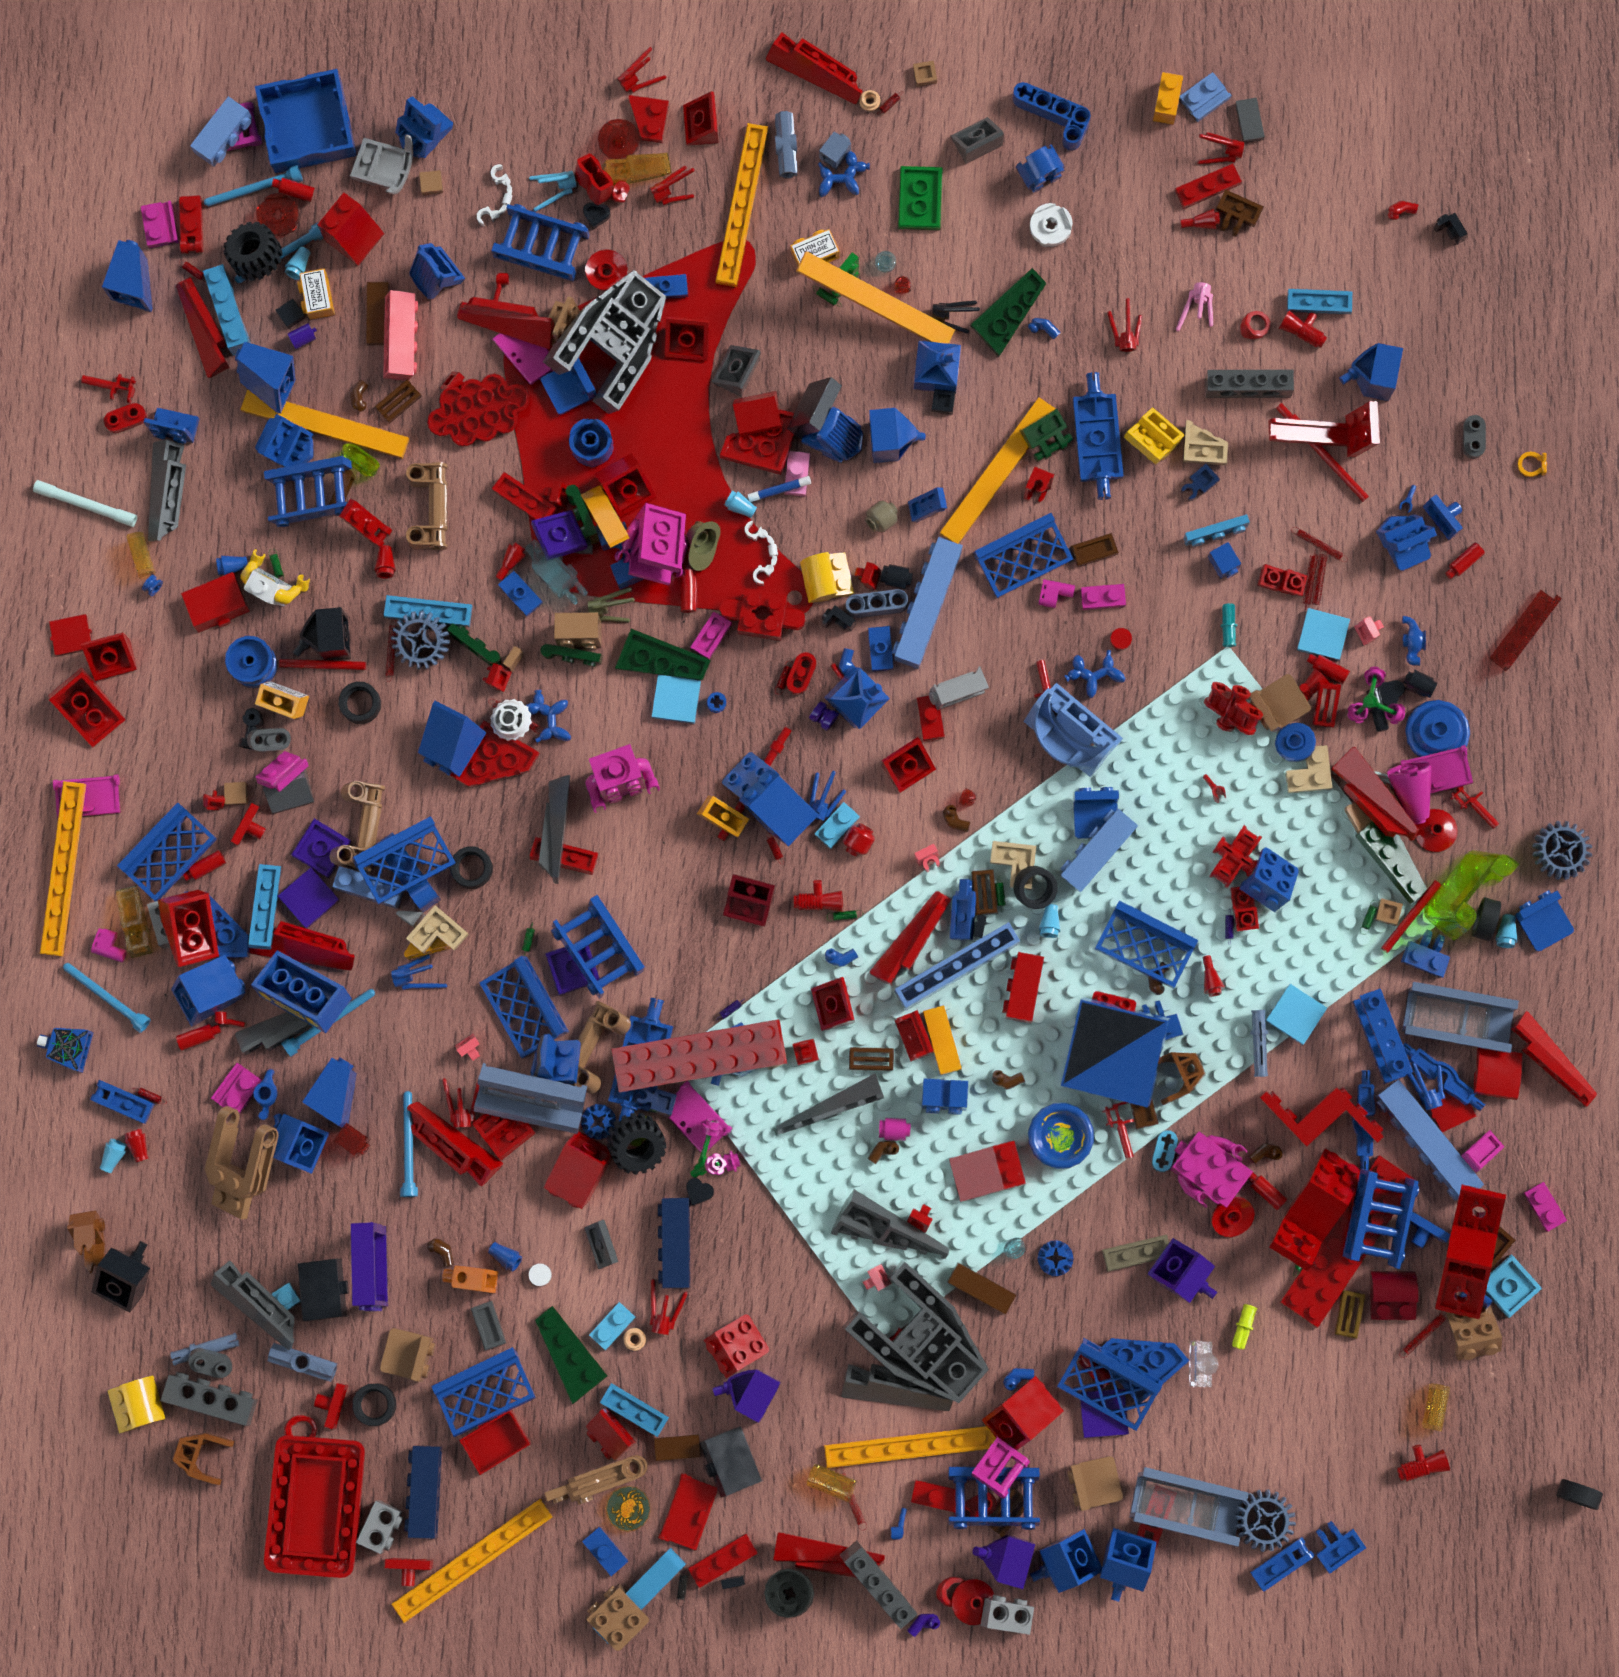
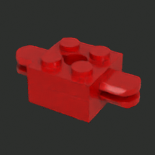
[720,588,806,641]

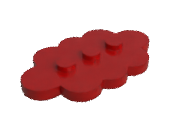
[427,373,530,446]

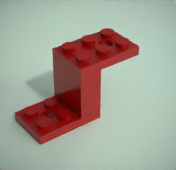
[1260,1086,1384,1147]
[1269,1148,1360,1272]
[1435,1184,1507,1319]

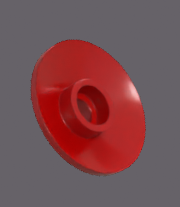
[585,249,628,291]
[1415,809,1458,852]
[1211,1197,1255,1237]
[951,1579,995,1625]

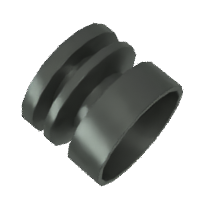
[764,1569,814,1618]

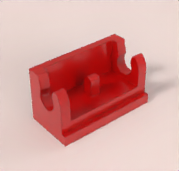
[1023,466,1055,503]
[895,1010,934,1062]

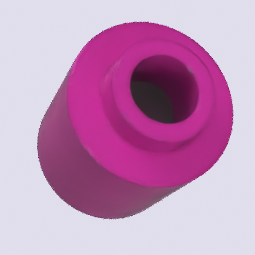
[879,1118,911,1141]

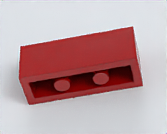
[1002,952,1044,1024]

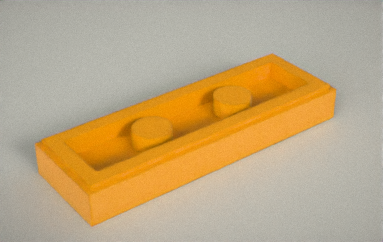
[923,1005,962,1075]

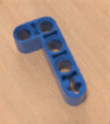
[1013,82,1091,151]
[375,832,441,913]

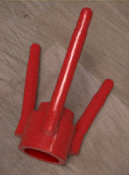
[617,47,667,93]
[1197,132,1244,164]
[650,166,695,205]
[1107,298,1142,352]
[442,1078,479,1127]
[649,1279,688,1335]

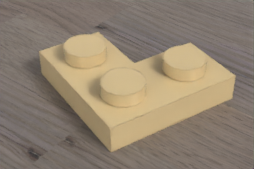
[1285,745,1332,794]
[990,841,1036,890]
[406,905,469,953]

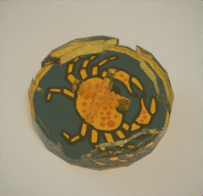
[606,1486,651,1532]

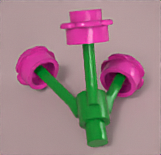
[1347,666,1405,724]
[690,1118,740,1178]

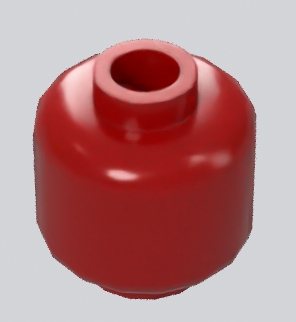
[843,823,875,857]

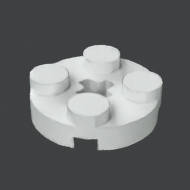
[1030,203,1073,247]

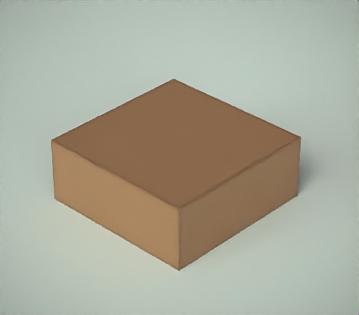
[913,61,937,87]
[419,170,443,195]
[503,646,524,672]
[224,782,248,806]
[1375,898,1403,926]

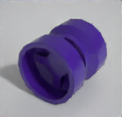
[809,701,839,731]

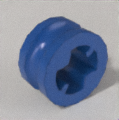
[142,575,163,596]
[707,692,727,713]

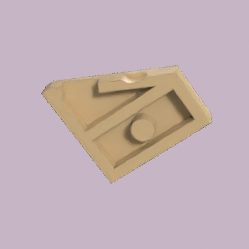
[1183,420,1228,465]

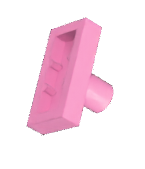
[784,451,810,497]

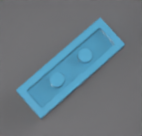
[1287,289,1353,315]
[1183,514,1250,547]
[600,1383,669,1437]

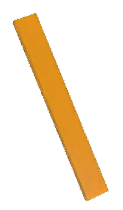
[716,123,768,287]
[796,251,955,344]
[240,390,409,459]
[940,397,1056,544]
[40,781,86,957]
[824,1426,996,1468]
[391,1498,553,1623]

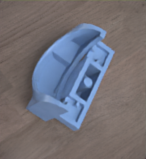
[1024,683,1123,777]

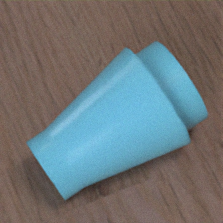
[285,247,311,280]
[724,490,757,518]
[1039,904,1060,938]
[1495,914,1518,948]
[100,1138,127,1173]

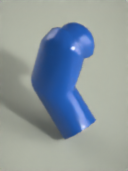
[1028,318,1060,339]
[839,648,855,676]
[1003,1368,1034,1391]

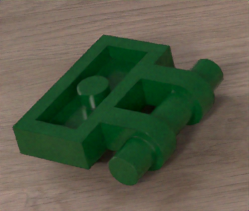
[1020,409,1073,462]

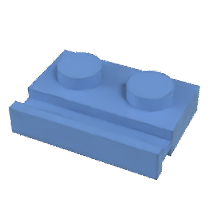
[1179,72,1232,122]

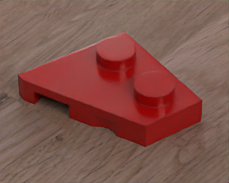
[629,95,669,143]

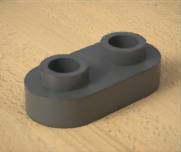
[1463,415,1486,459]
[247,728,291,751]
[188,1348,232,1378]

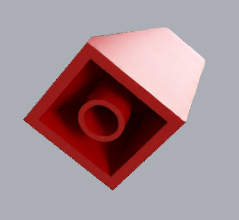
[317,192,384,266]
[543,1131,613,1209]
[982,1376,1064,1450]

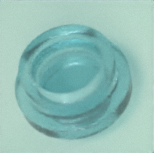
[875,251,896,272]
[1003,1238,1025,1259]

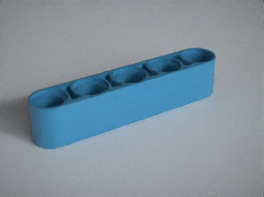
[592,1548,686,1644]

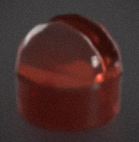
[894,276,911,294]
[958,788,977,807]

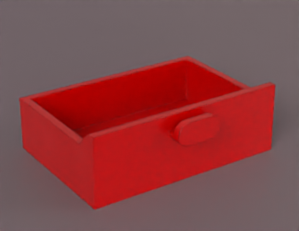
[181,572,250,633]
[459,1410,531,1475]

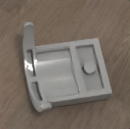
[350,135,413,195]

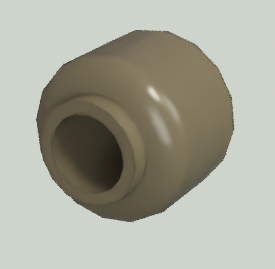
[865,501,898,532]

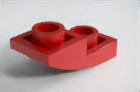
[1257,564,1308,597]
[1230,886,1259,931]

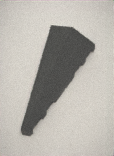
[776,1073,884,1135]
[831,1189,950,1259]

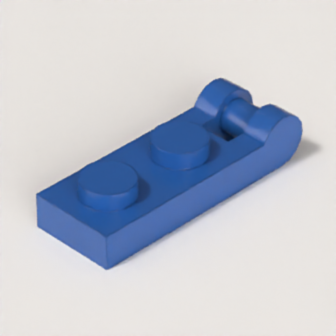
[90,1080,155,1124]
[1250,1537,1315,1592]

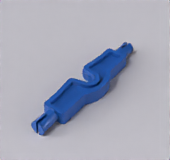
[1403,1042,1485,1112]
[1352,1070,1376,1170]

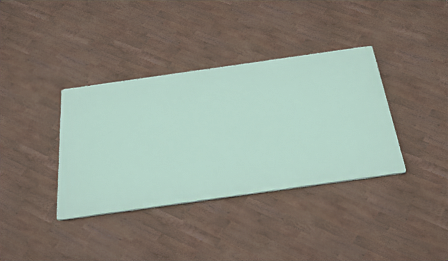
[688,647,1442,1338]

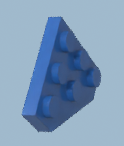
[184,892,249,958]
[1101,1338,1189,1403]

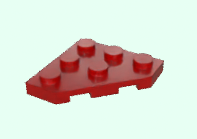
[720,409,795,475]
[450,720,540,788]

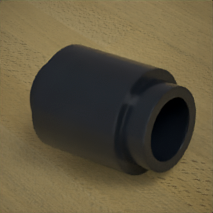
[880,564,913,589]
[1403,669,1438,698]

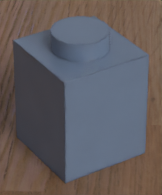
[819,131,851,170]

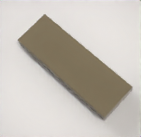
[1102,1234,1169,1272]

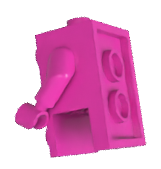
[615,503,688,585]
[585,744,660,813]
[1170,1131,1253,1208]

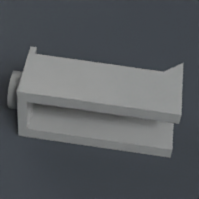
[929,666,989,710]

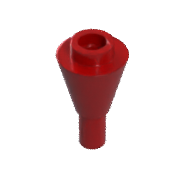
[1181,209,1221,230]
[496,542,526,581]
[1202,955,1225,997]

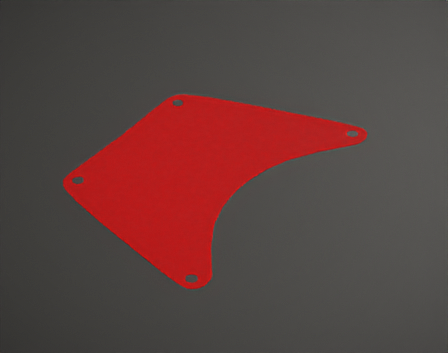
[503,240,814,613]

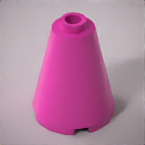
[1387,761,1431,824]

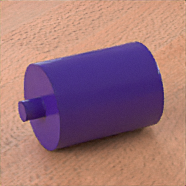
[287,323,317,349]

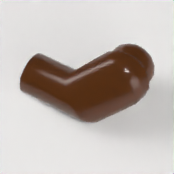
[350,380,368,412]
[943,805,970,832]
[1148,962,1170,995]
[992,1070,1025,1090]
[867,1140,899,1164]
[1248,1143,1283,1164]
[427,1238,454,1267]

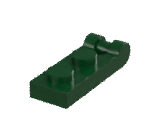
[566,485,600,545]
[447,623,502,667]
[540,644,603,667]

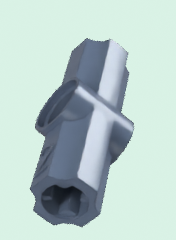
[775,111,798,178]
[267,1343,338,1382]

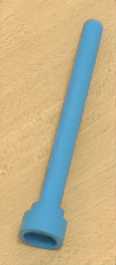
[204,165,303,207]
[235,222,324,283]
[63,963,151,1033]
[281,989,375,1057]
[400,1091,418,1197]

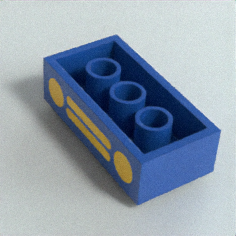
[251,950,352,1033]

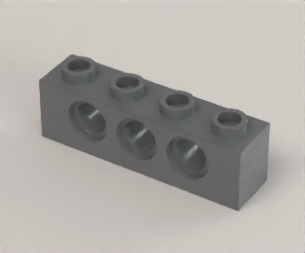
[1205,369,1294,398]
[161,1372,258,1426]
[840,1540,918,1629]

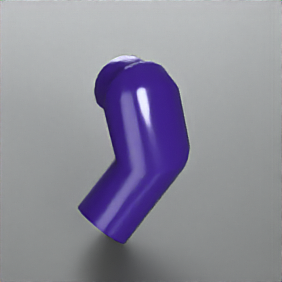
[907,1614,940,1637]

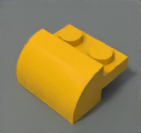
[1124,407,1185,465]
[800,552,854,603]
[107,1376,165,1434]

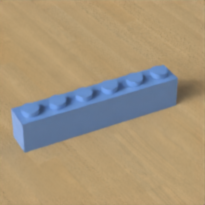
[892,537,963,669]
[894,922,1020,1011]
[1375,1079,1484,1201]

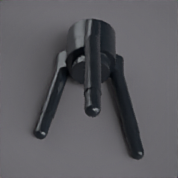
[932,300,980,333]

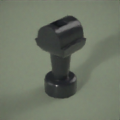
[238,708,264,750]

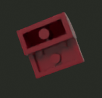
[723,874,776,927]
[1369,1271,1418,1320]

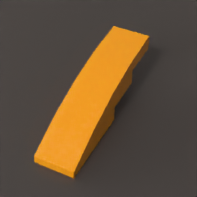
[581,485,629,548]

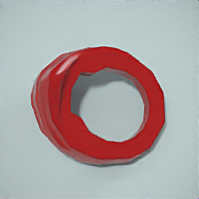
[1240,311,1270,340]
[283,1415,317,1437]
[936,1577,965,1607]

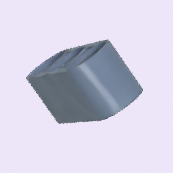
[846,589,908,618]

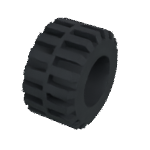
[223,222,283,281]
[606,1113,667,1175]

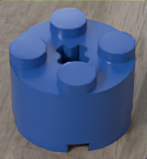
[1016,145,1065,193]
[569,419,614,468]

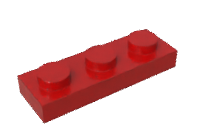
[1175,164,1242,209]
[492,472,557,520]
[529,837,599,876]
[688,1533,758,1588]

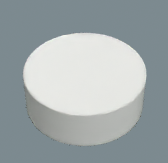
[529,1264,552,1286]

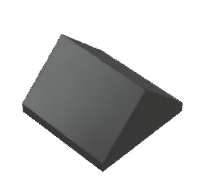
[951,117,1004,164]
[712,345,761,397]
[262,769,314,814]

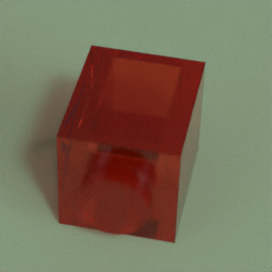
[333,1123,371,1157]

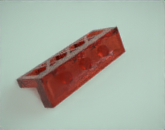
[1489,590,1562,671]

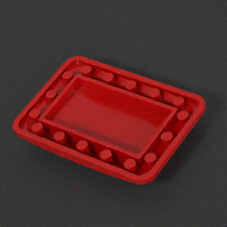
[264,1435,365,1578]

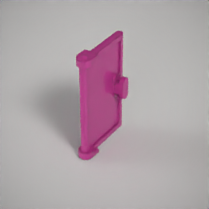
[492,333,553,385]
[1400,745,1473,793]
[53,774,120,818]
[668,1081,733,1153]

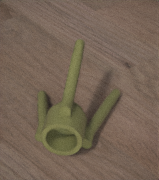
[588,587,634,623]

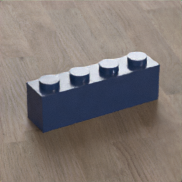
[658,1198,690,1289]
[404,1445,442,1539]

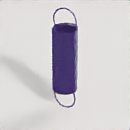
[1225,910,1234,944]
[716,998,746,1020]

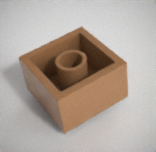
[554,612,601,651]

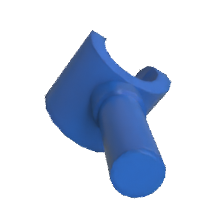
[1399,485,1416,513]
[891,1508,907,1539]

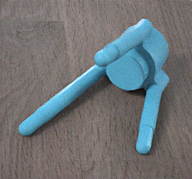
[529,171,577,212]

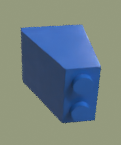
[102,240,153,312]
[235,342,296,414]
[418,700,486,777]
[739,769,818,847]
[171,955,246,1027]
[302,1057,357,1129]

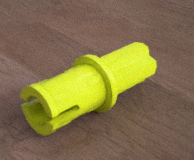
[1232,1304,1258,1350]

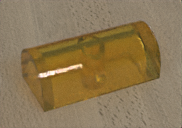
[126,532,156,580]
[1422,1383,1451,1432]
[806,1464,857,1503]

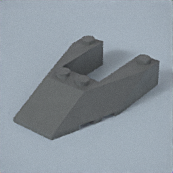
[543,270,666,414]
[842,1261,989,1403]

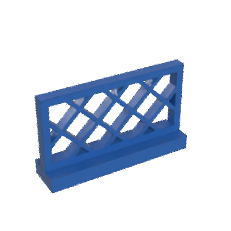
[973,512,1073,598]
[117,802,217,902]
[353,816,456,905]
[1095,900,1198,989]
[480,956,569,1059]
[1057,1338,1163,1431]
[431,1347,536,1437]

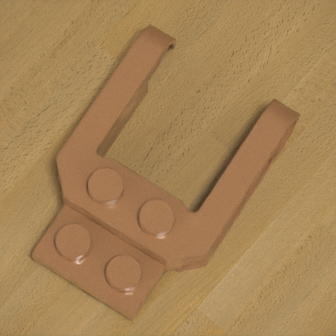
[205,1106,278,1219]
[545,1455,648,1505]

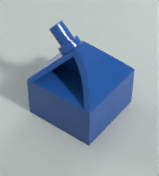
[914,341,961,392]
[1339,343,1403,401]
[869,408,926,463]
[824,667,890,729]
[273,1114,329,1174]
[1100,1528,1157,1602]
[1030,1529,1102,1593]

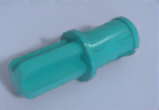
[1220,603,1238,647]

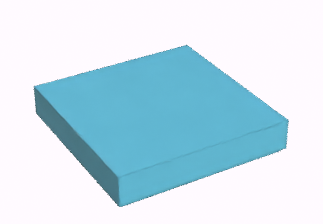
[1297,608,1350,661]
[652,675,701,724]
[1266,984,1327,1045]
[1486,1254,1542,1318]

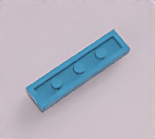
[384,595,473,627]
[248,864,281,950]

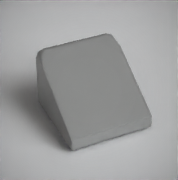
[396,910,426,928]

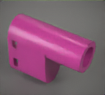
[1039,579,1075,608]
[91,928,127,963]

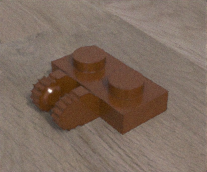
[1216,189,1264,237]

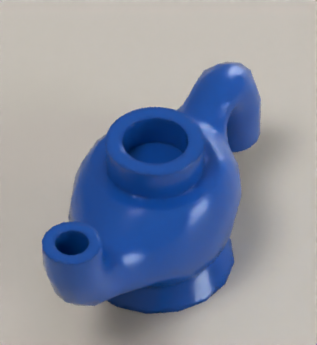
[1402,616,1426,666]
[253,1069,278,1120]

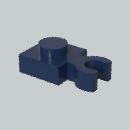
[1181,464,1220,502]
[635,1088,677,1117]

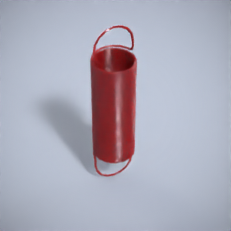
[877,91,903,115]
[179,260,205,282]
[775,661,793,695]
[766,832,784,865]
[132,1088,167,1104]

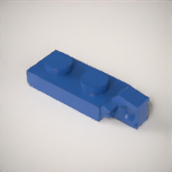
[950,879,976,940]

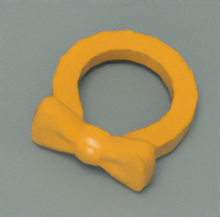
[1517,451,1547,478]

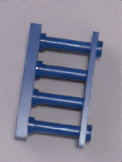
[491,204,590,282]
[264,456,352,527]
[551,895,645,999]
[1352,988,1413,1084]
[1342,1169,1419,1269]
[949,1467,1040,1530]

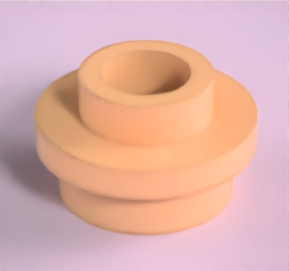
[859,90,880,111]
[624,1328,646,1351]

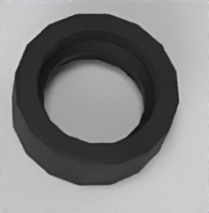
[338,681,381,724]
[450,846,493,889]
[1013,866,1058,910]
[1472,897,1501,941]
[352,1383,396,1426]
[1556,1479,1603,1510]

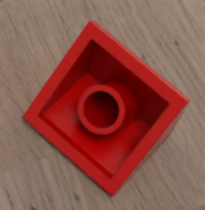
[683,91,719,146]
[665,317,710,361]
[733,391,782,436]
[81,632,137,681]
[881,737,936,793]
[811,977,855,1031]

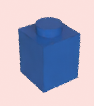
[1208,542,1241,579]

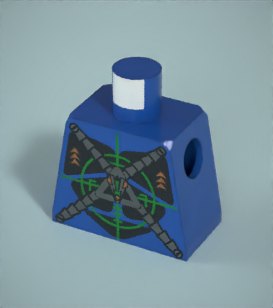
[37,1028,94,1073]

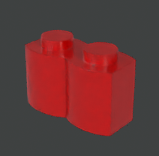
[574,153,613,205]

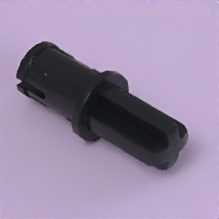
[1366,688,1389,732]

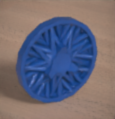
[1275,723,1316,762]

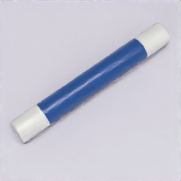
[748,476,811,502]

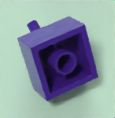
[1148,1238,1217,1303]
[713,1369,781,1423]
[972,1535,1035,1589]

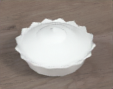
[490,699,532,741]

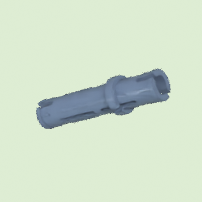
[1250,1010,1268,1077]
[170,1333,239,1366]

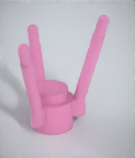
[1176,282,1213,331]

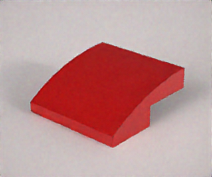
[1474,1048,1522,1100]
[472,1114,536,1161]

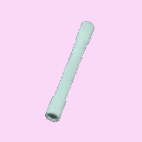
[33,480,137,527]

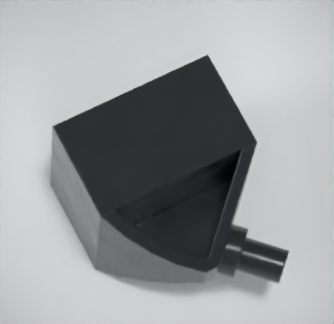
[292,607,351,660]
[91,1241,150,1313]

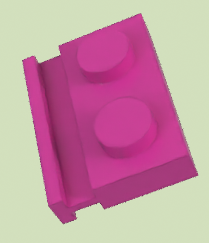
[141,200,179,248]
[255,751,309,792]
[211,1063,262,1115]

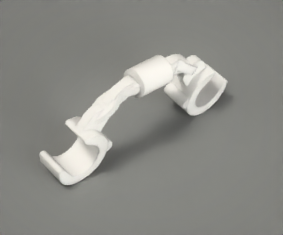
[477,164,513,227]
[745,521,778,586]

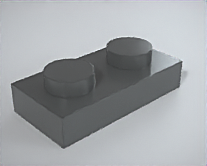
[584,1220,618,1269]

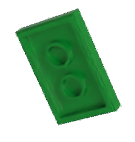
[898,166,943,230]

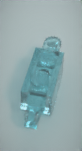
[525,540,588,605]

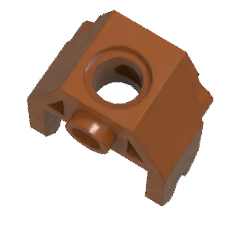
[1158,1052,1206,1105]
[67,1210,105,1274]
[173,1432,234,1485]

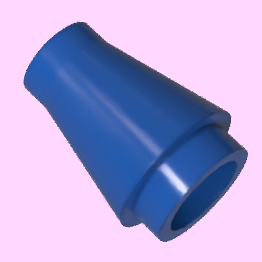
[216,555,248,575]
[488,1242,522,1272]

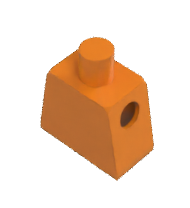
[442,1265,499,1293]

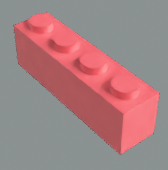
[383,290,418,381]

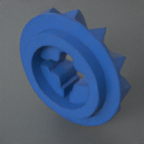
[581,1104,616,1140]
[1038,1240,1074,1276]

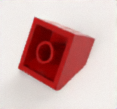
[594,453,656,518]

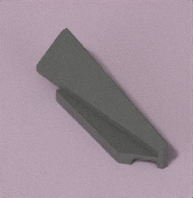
[148,440,186,542]
[539,775,570,884]
[235,1012,312,1055]
[211,1261,294,1350]
[841,1364,953,1411]

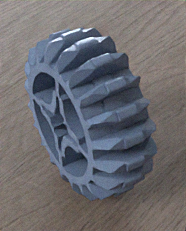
[391,611,450,669]
[1532,821,1592,880]
[1234,1489,1296,1552]

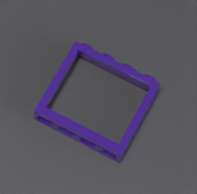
[351,1222,388,1312]

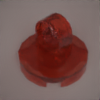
[598,119,640,162]

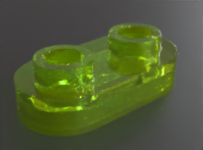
[340,443,380,477]

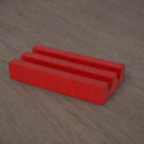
[1312,681,1341,728]

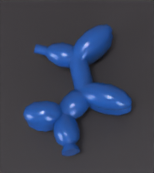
[818,151,870,197]
[1064,650,1126,698]
[526,690,571,743]

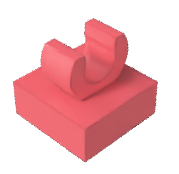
[1354,616,1384,645]
[914,844,940,872]
[455,1033,480,1061]
[863,1264,892,1291]

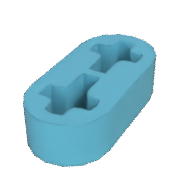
[1152,1130,1178,1172]

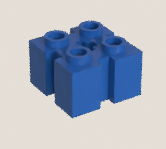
[922,1078,968,1115]

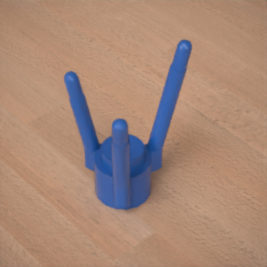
[809,770,846,821]
[391,955,447,990]
[1407,1063,1445,1110]

